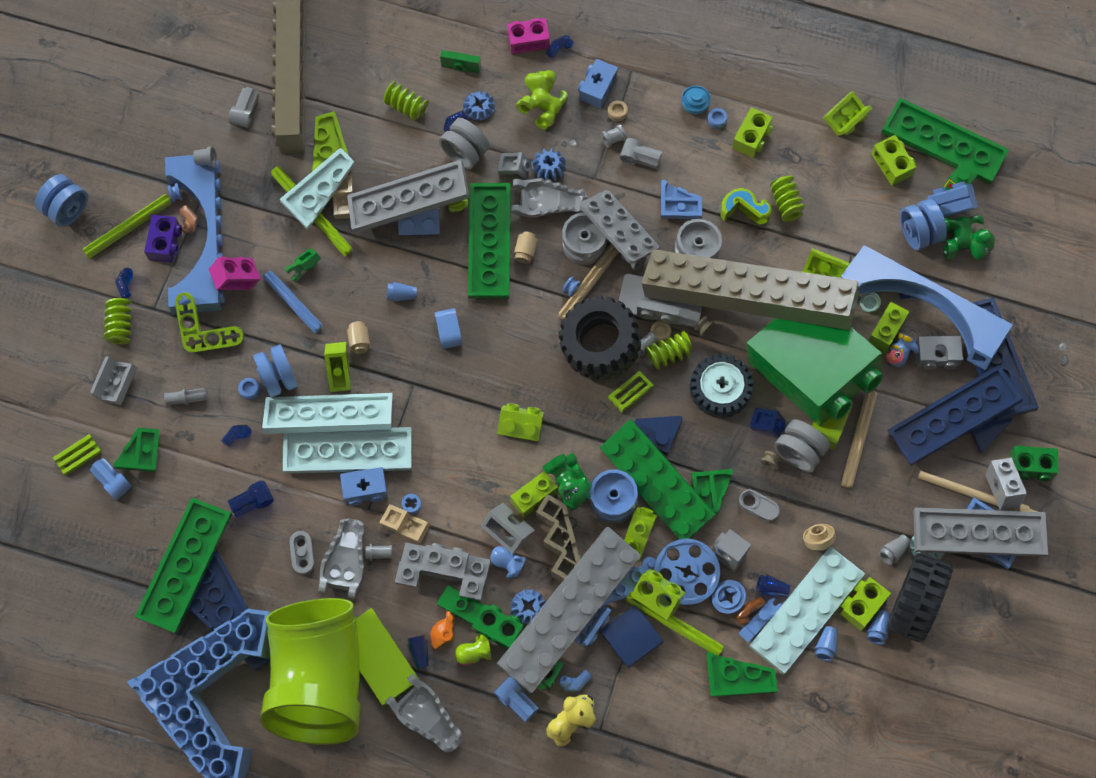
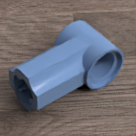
[90,458,133,501]
[494,677,539,723]

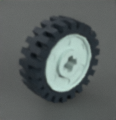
[690,354,753,418]

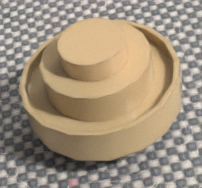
[803,524,836,551]

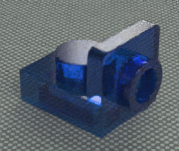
[749,408,786,438]

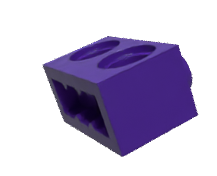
[144,215,182,263]

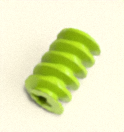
[383,81,429,121]
[770,176,805,222]
[104,298,132,345]
[645,331,692,370]

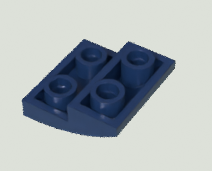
[600,605,664,669]

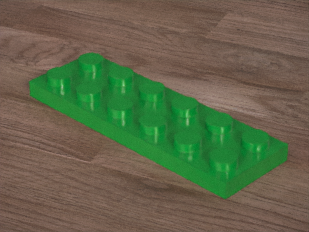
[881,98,1009,185]
[468,183,511,299]
[599,419,716,540]
[135,497,232,635]

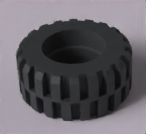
[559,296,642,380]
[887,552,953,642]

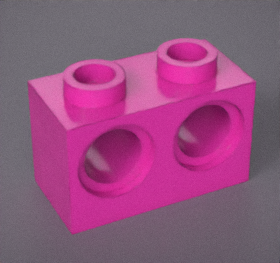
[507,18,550,54]
[209,257,261,290]

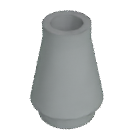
[879,535,911,565]

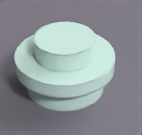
[860,292,881,312]

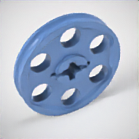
[654,539,720,605]

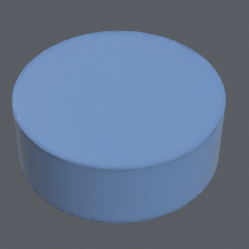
[707,108,728,129]
[238,378,260,400]

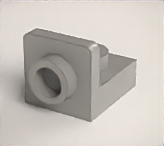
[497,152,531,179]

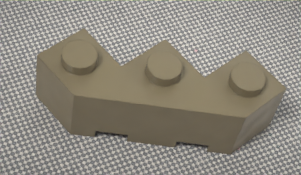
[536,494,580,583]

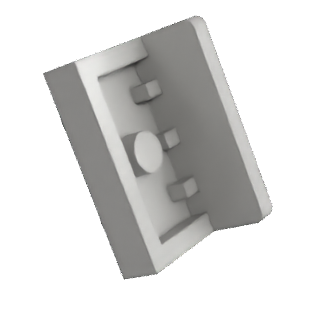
[90,356,137,405]

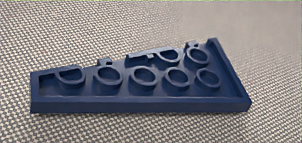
[189,549,270,671]

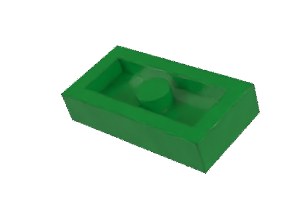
[440,50,481,73]
[437,585,484,625]

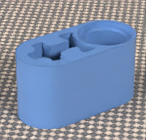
[435,308,463,349]

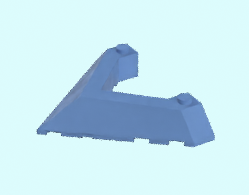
[127,609,271,778]

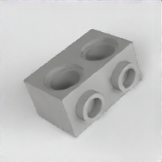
[713,529,751,572]

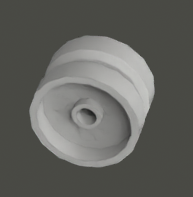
[438,118,490,169]
[562,213,607,265]
[674,219,722,259]
[774,419,830,472]

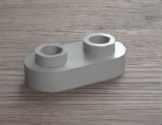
[289,531,315,575]

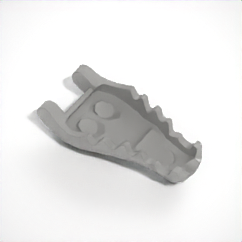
[511,178,588,218]
[318,518,364,599]
[385,674,463,752]

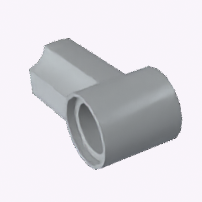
[228,87,260,128]
[619,138,662,169]

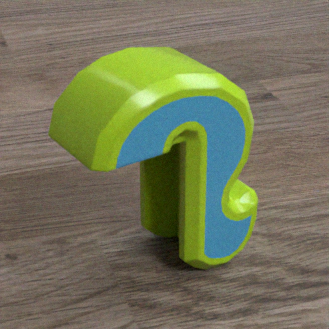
[720,188,772,225]

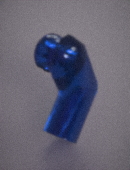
[115,268,134,299]
[221,425,252,447]

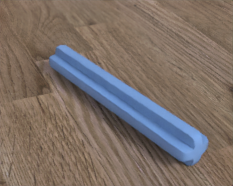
[263,271,323,333]

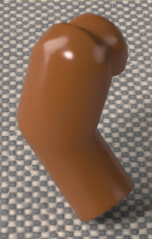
[736,597,765,625]

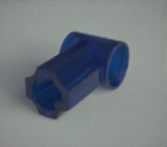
[228,480,274,518]

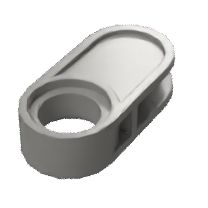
[738,490,779,523]

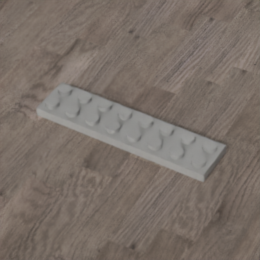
[497,527,641,693]

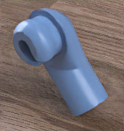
[559,670,593,692]

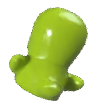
[455,635,492,666]

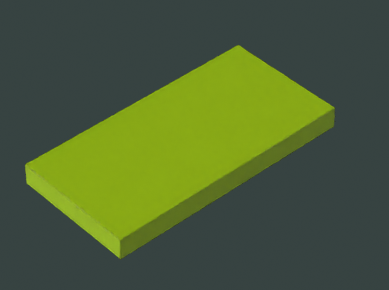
[356,608,419,706]

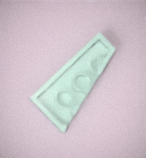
[280,148,355,230]

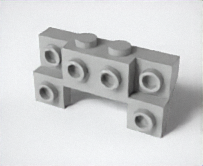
[395,543,491,601]

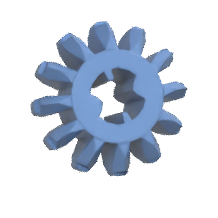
[532,148,566,182]

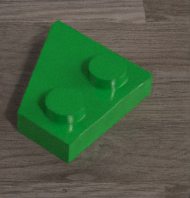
[113,427,160,472]
[691,469,733,514]

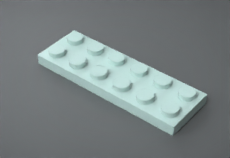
[262,393,393,434]
[283,427,412,474]
[749,546,865,675]

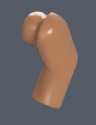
[180,205,198,234]

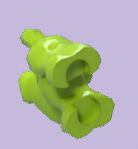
[516,70,568,130]

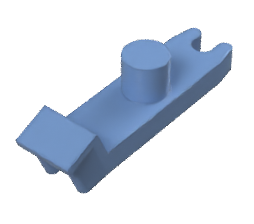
[738,597,782,642]

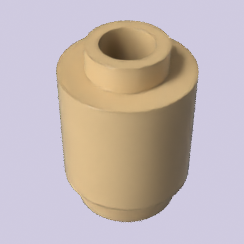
[514,232,538,264]
[347,321,371,354]

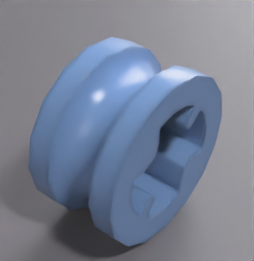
[168,183,183,203]
[562,276,581,297]
[401,494,421,515]

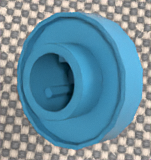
[681,86,711,115]

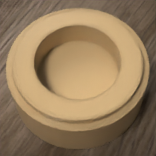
[608,101,628,122]
[650,321,671,342]

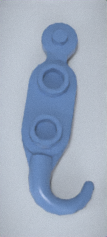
[601,557,656,607]

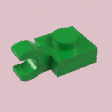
[285,248,321,282]

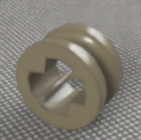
[694,316,714,337]
[761,451,782,470]

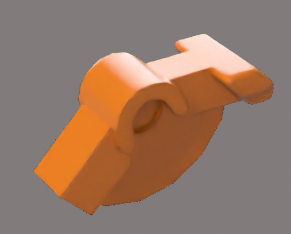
[430,611,456,651]

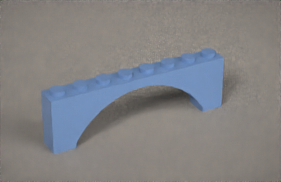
[165,155,225,315]
[841,245,1013,370]

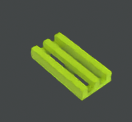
[608,371,654,413]
[53,434,102,476]

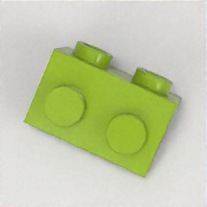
[823,91,872,136]
[802,248,851,278]
[497,403,544,441]

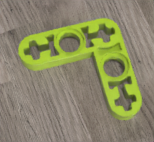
[175,292,244,352]

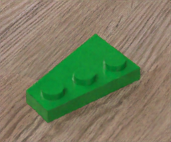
[706,652,778,698]

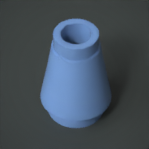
[387,282,417,302]
[867,610,890,645]
[814,626,838,661]

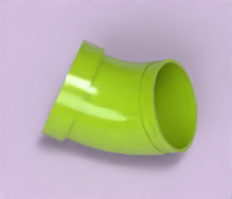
[260,598,361,745]

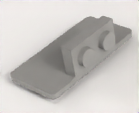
[579,190,659,264]
[619,274,702,328]

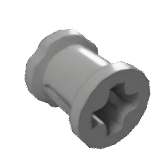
[601,124,627,148]

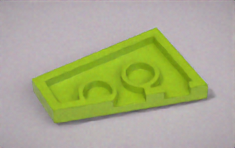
[312,111,349,171]

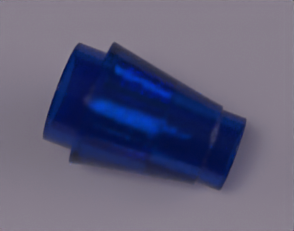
[756,574,790,597]
[407,635,429,669]

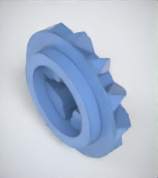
[463,90,495,120]
[712,580,747,615]
[511,589,546,624]

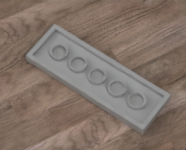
[347,160,469,233]
[913,508,1048,557]

